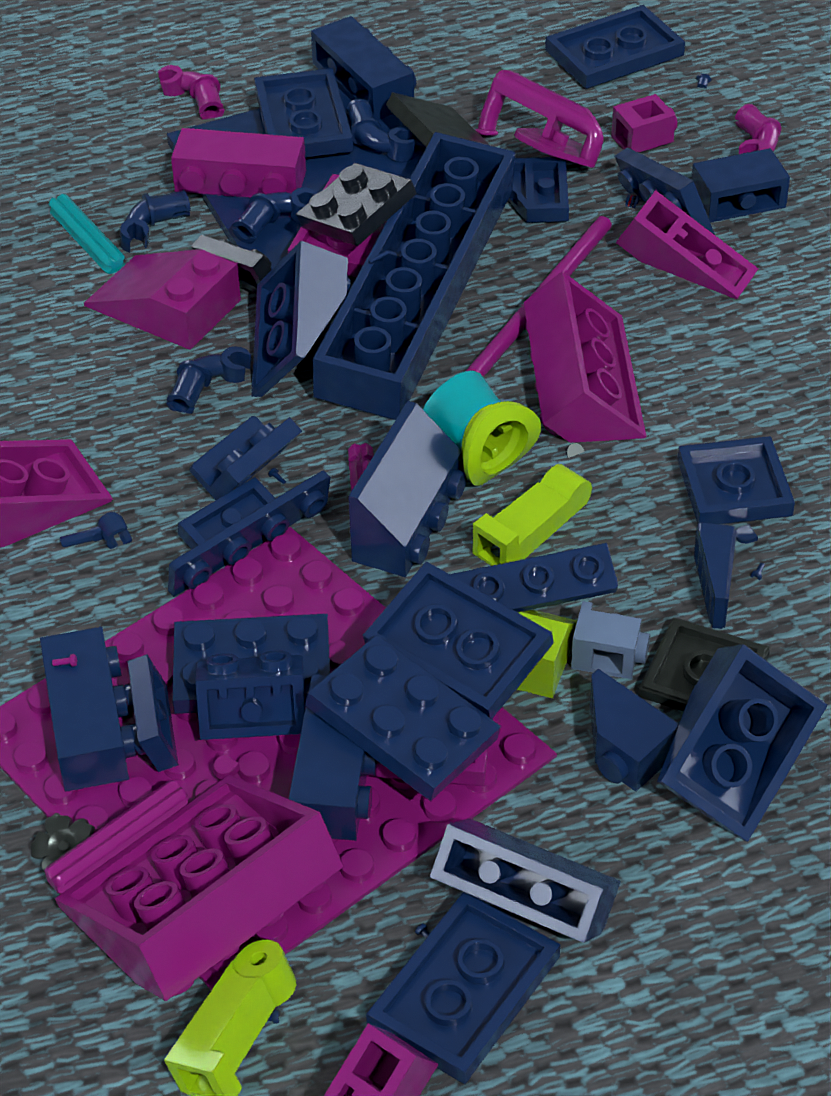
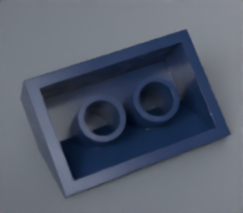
[349,401,467,578]

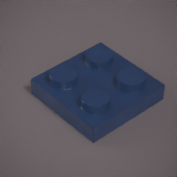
[677,436,795,524]

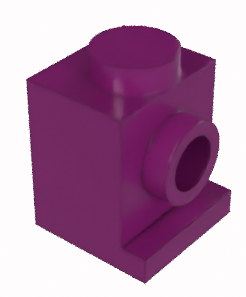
[611,94,677,153]

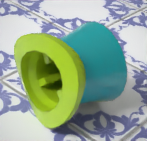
[423,371,541,486]

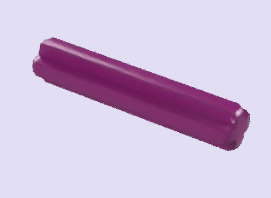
[44,780,189,895]

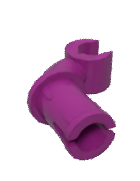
[158,65,224,120]
[735,104,781,154]

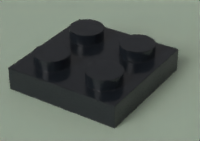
[296,163,417,246]

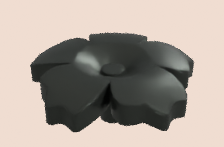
[30,813,95,870]

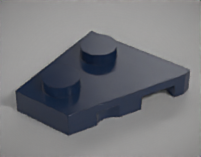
[508,157,569,223]

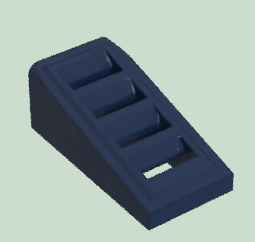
[694,523,737,629]

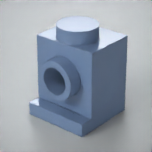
[571,601,650,679]

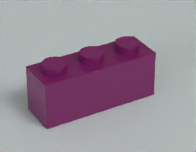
[171,128,306,198]

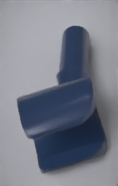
[60,512,132,549]

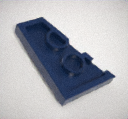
[614,147,715,235]

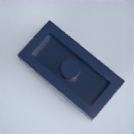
[124,654,179,772]

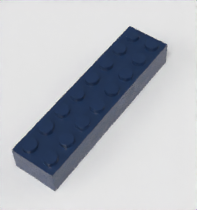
[313,132,515,420]

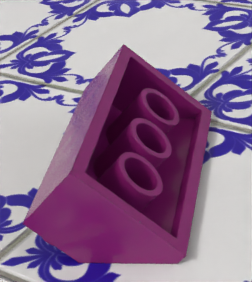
[524,271,647,443]

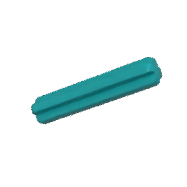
[49,194,125,274]

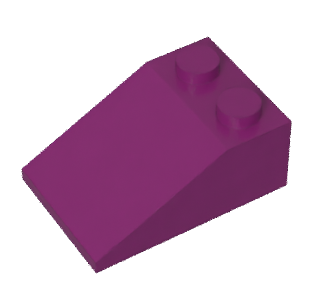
[84,249,241,350]
[0,439,113,547]

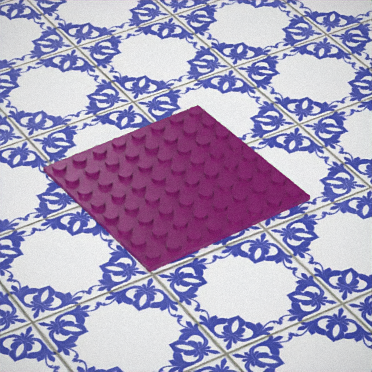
[0,527,557,990]

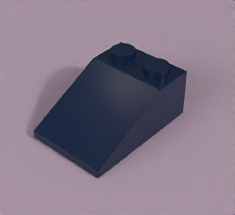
[251,241,350,397]
[657,644,828,842]

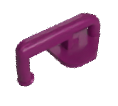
[475,70,604,168]

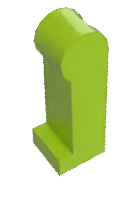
[473,464,592,566]
[164,940,296,1096]

